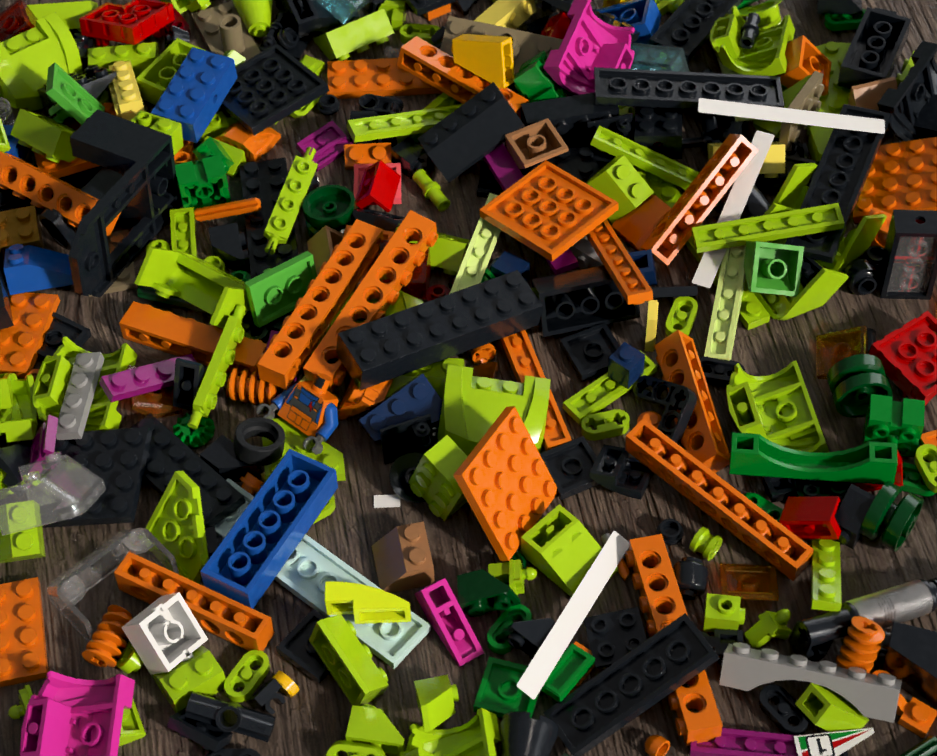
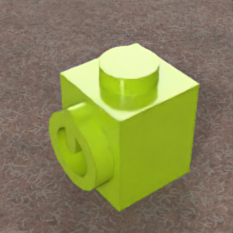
[703,593,745,633]

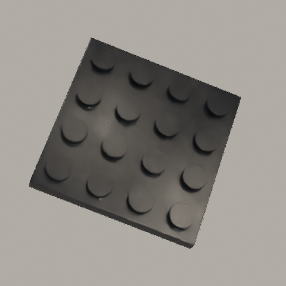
[220,44,329,135]
[35,427,152,528]

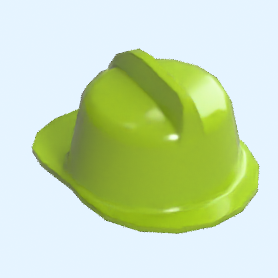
[738,0,782,29]

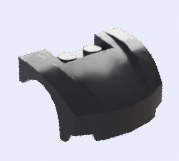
[877,41,937,142]

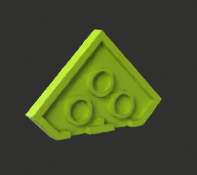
[262,418,346,481]
[141,471,209,584]

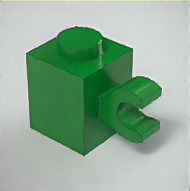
[193,137,234,173]

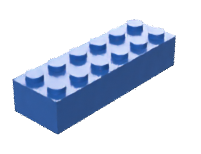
[200,449,338,609]

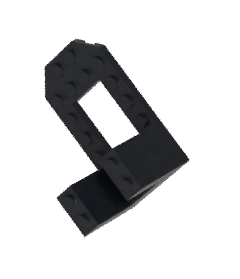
[68,109,180,298]

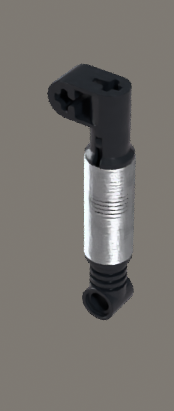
[788,577,937,662]

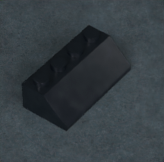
[417,82,525,182]

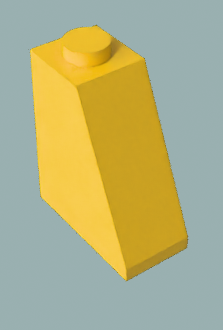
[451,34,514,88]

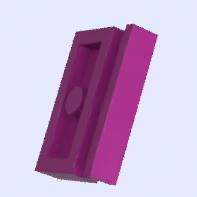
[296,120,353,172]
[28,414,58,478]

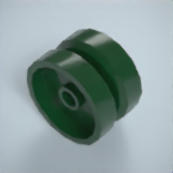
[302,185,357,238]
[826,354,893,418]
[860,481,924,552]

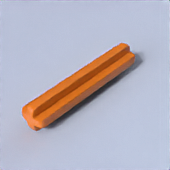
[194,197,262,222]

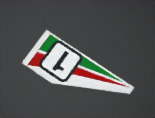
[793,728,874,756]

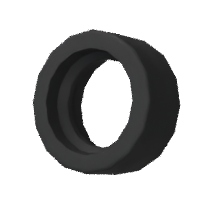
[233,417,285,466]

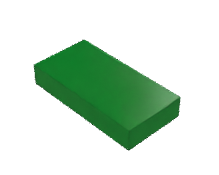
[541,643,595,703]

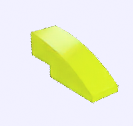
[325,581,411,624]

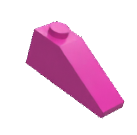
[415,578,484,667]

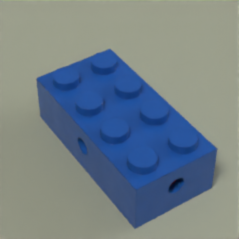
[151,47,238,143]

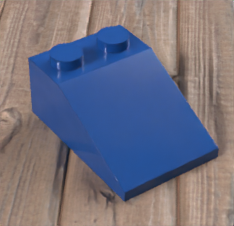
[597,0,662,49]
[3,244,73,295]

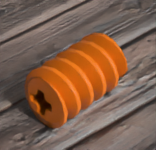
[226,368,283,406]
[82,605,133,668]
[836,616,885,674]

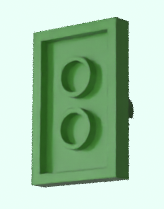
[46,63,105,125]
[244,251,317,328]

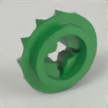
[173,412,215,448]

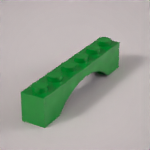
[729,432,898,485]

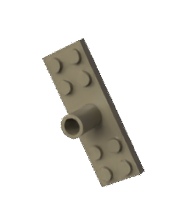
[191,1,261,61]
[440,16,563,77]

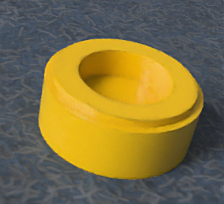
[272,670,300,698]

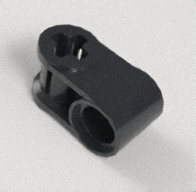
[359,94,404,116]

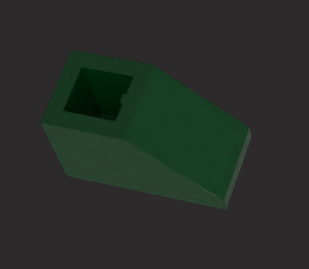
[457,569,521,617]

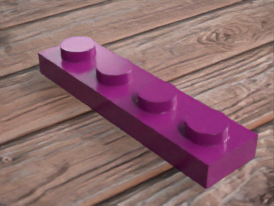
[99,354,196,402]
[690,728,798,756]

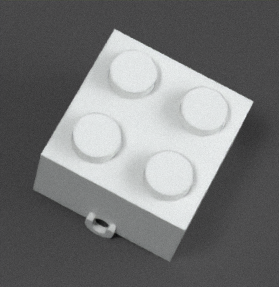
[121,592,208,675]

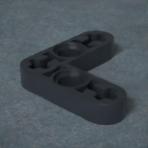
[633,375,697,445]

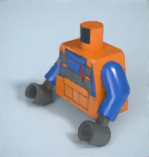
[256,373,339,454]

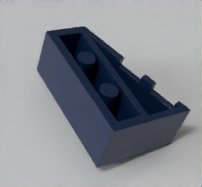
[357,373,443,441]

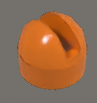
[645,735,670,756]

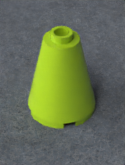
[231,0,273,37]

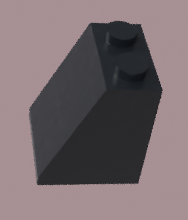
[877,622,937,710]

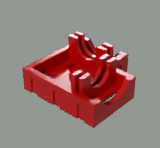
[79,0,175,47]
[868,310,937,406]

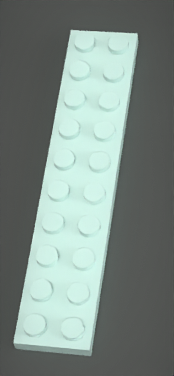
[213,478,431,669]

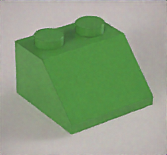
[744,241,804,297]

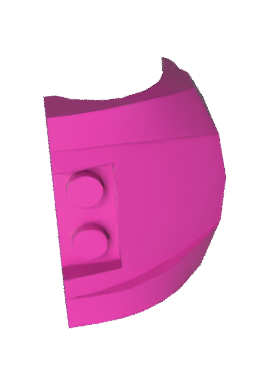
[543,0,635,95]
[20,671,135,756]

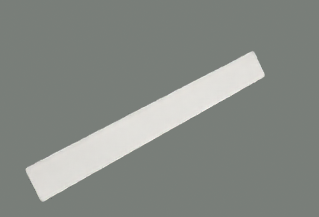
[698,98,885,134]
[692,131,775,288]
[517,531,629,700]

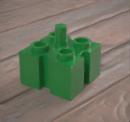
[513,50,568,103]
[175,155,231,210]
[862,394,925,457]

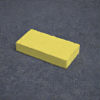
[645,300,659,352]

